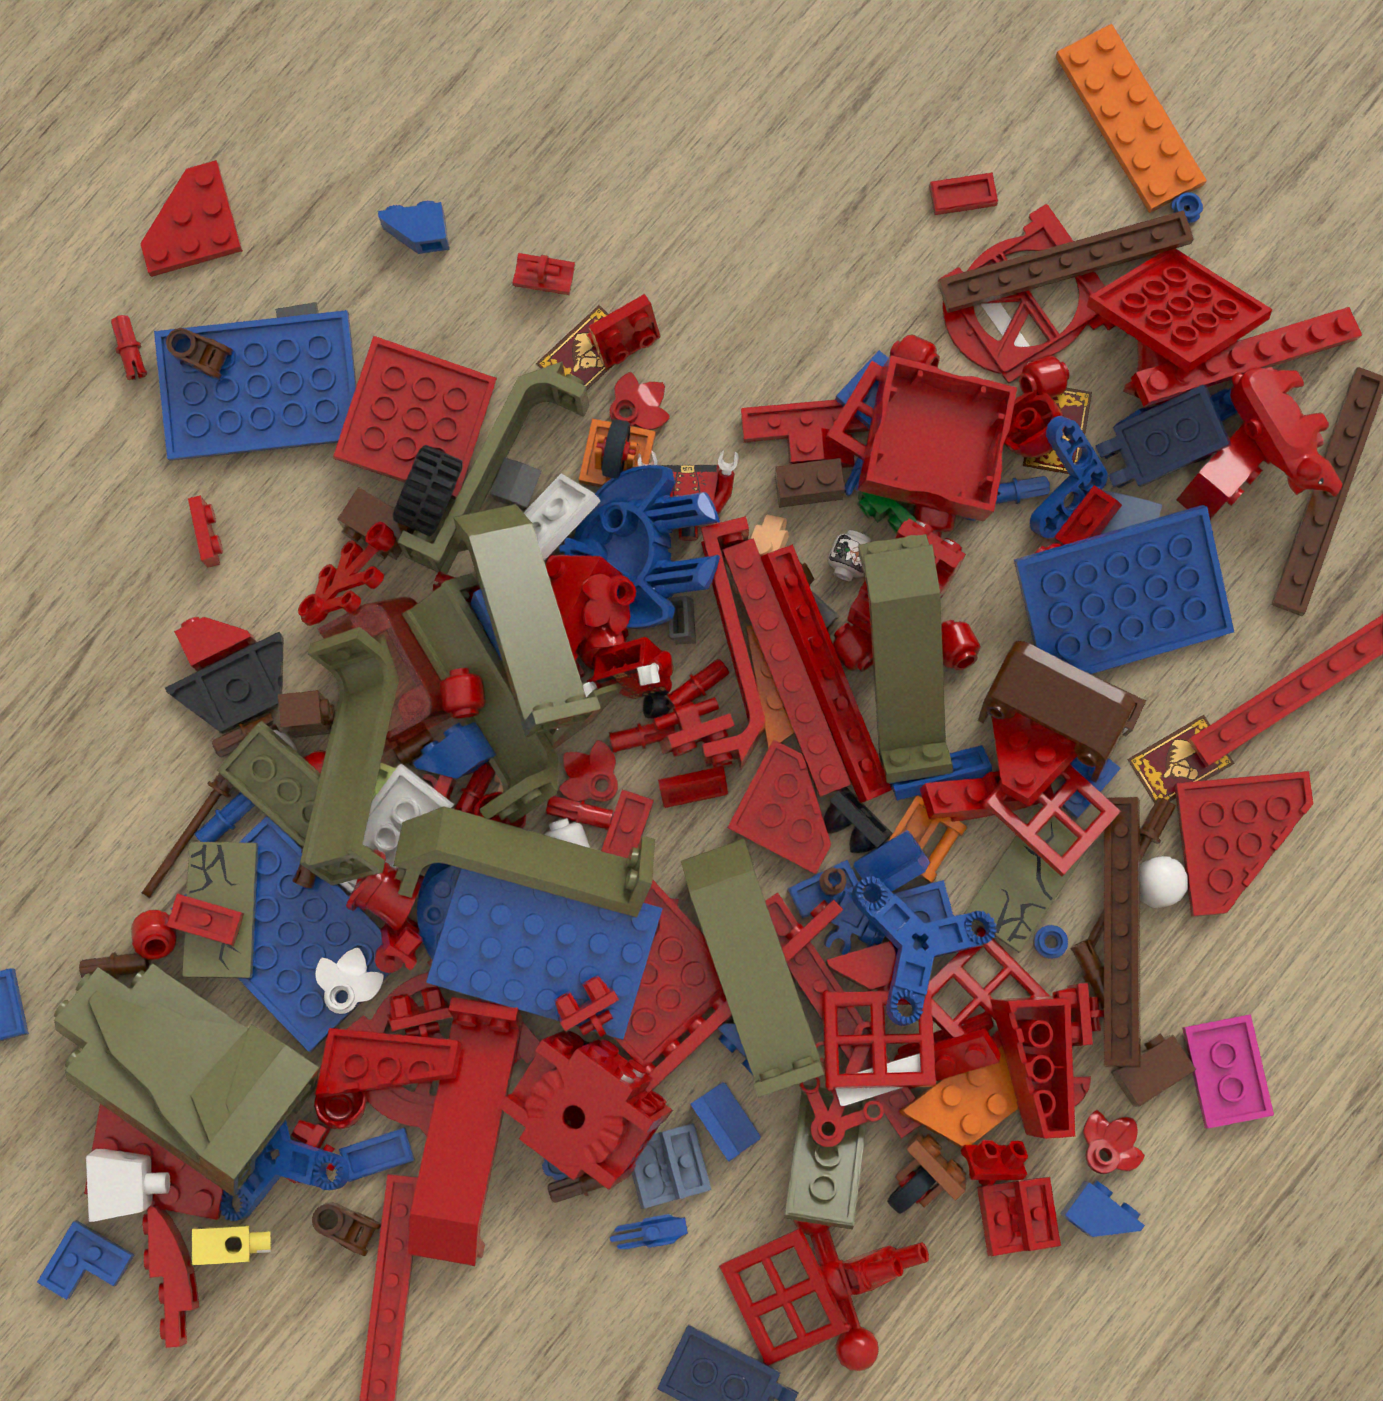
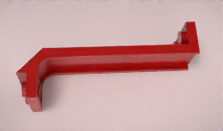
[701,516,766,771]
[408,997,523,1266]

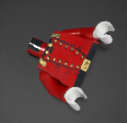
[637,450,739,541]
[583,637,674,699]

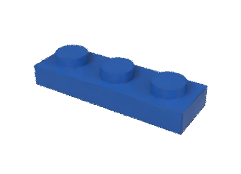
[890,745,993,801]

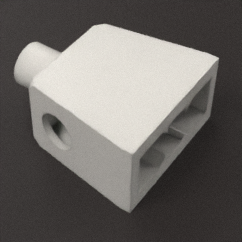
[86,1149,170,1222]

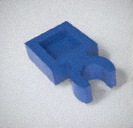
[824,891,869,955]

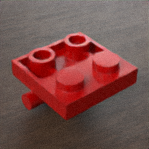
[586,294,661,369]
[653,697,735,757]

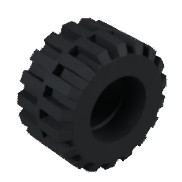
[393,445,463,536]

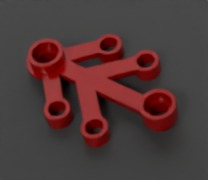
[298,521,396,626]
[799,1021,884,1147]

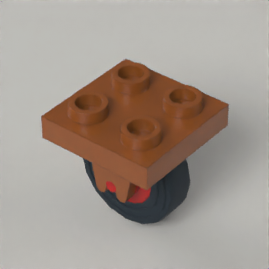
[887,1131,967,1214]

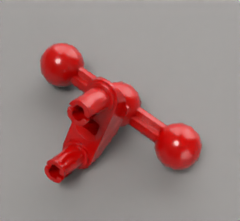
[793,1220,929,1371]

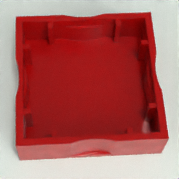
[857,355,1017,522]

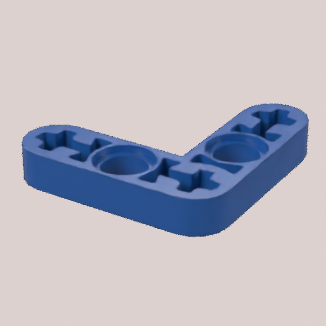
[1030,416,1108,538]

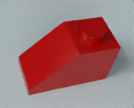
[787,428,855,468]
[174,617,256,672]
[825,941,897,991]

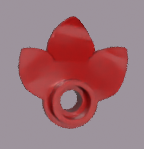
[610,372,670,430]
[581,574,636,635]
[559,740,618,802]
[1083,1110,1145,1174]

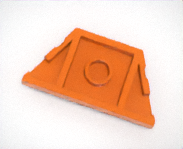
[746,625,823,749]
[899,1046,1018,1149]

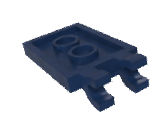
[1095,384,1232,488]
[657,1324,799,1401]

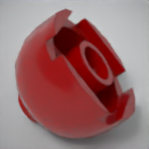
[1004,392,1064,458]

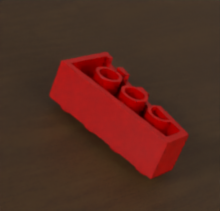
[1176,415,1304,520]

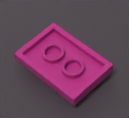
[1182,1014,1274,1129]

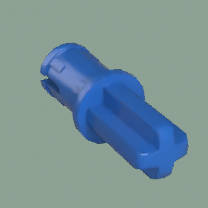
[996,476,1050,504]
[194,792,255,842]

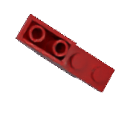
[920,771,1054,822]
[142,1206,199,1348]

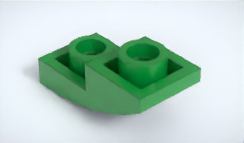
[857,491,917,534]

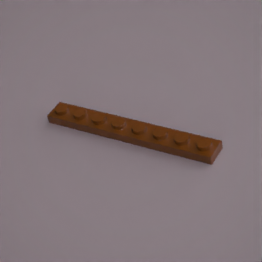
[938,210,1194,313]
[1271,367,1383,616]
[1104,797,1141,1067]

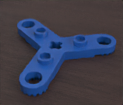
[852,876,997,1026]
[220,1120,349,1221]

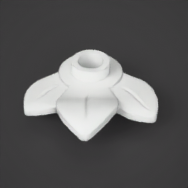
[316,948,384,1014]

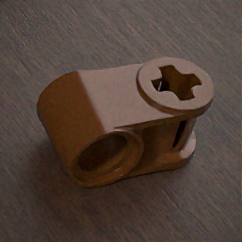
[166,328,233,380]
[312,1202,381,1256]

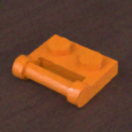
[888,795,967,883]

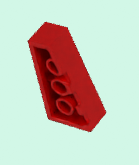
[546,555,622,661]
[990,996,1076,1139]

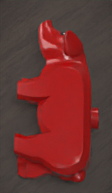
[1230,367,1343,497]

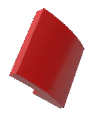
[977,1177,1061,1256]

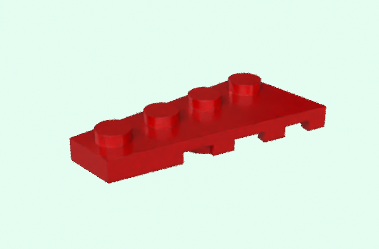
[315,1028,462,1098]

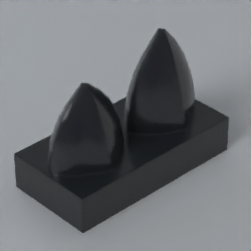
[823,787,893,853]

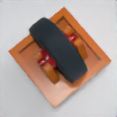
[579,419,656,488]

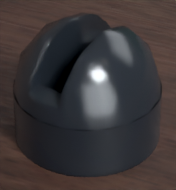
[643,693,670,719]

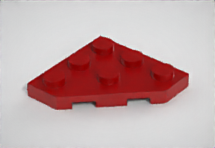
[140,160,243,277]
[991,712,1078,807]
[727,739,831,874]

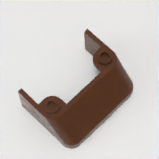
[978,641,1135,783]

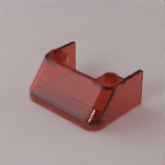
[317,596,453,752]

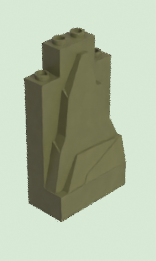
[54,964,319,1197]

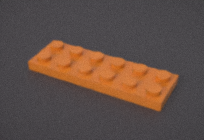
[1056,24,1207,213]

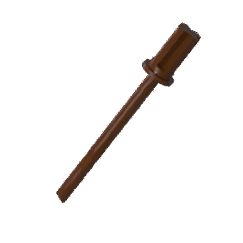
[141,773,233,898]
[1088,797,1176,948]

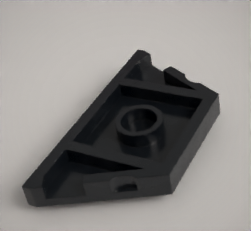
[165,632,284,734]

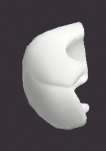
[1140,856,1188,908]

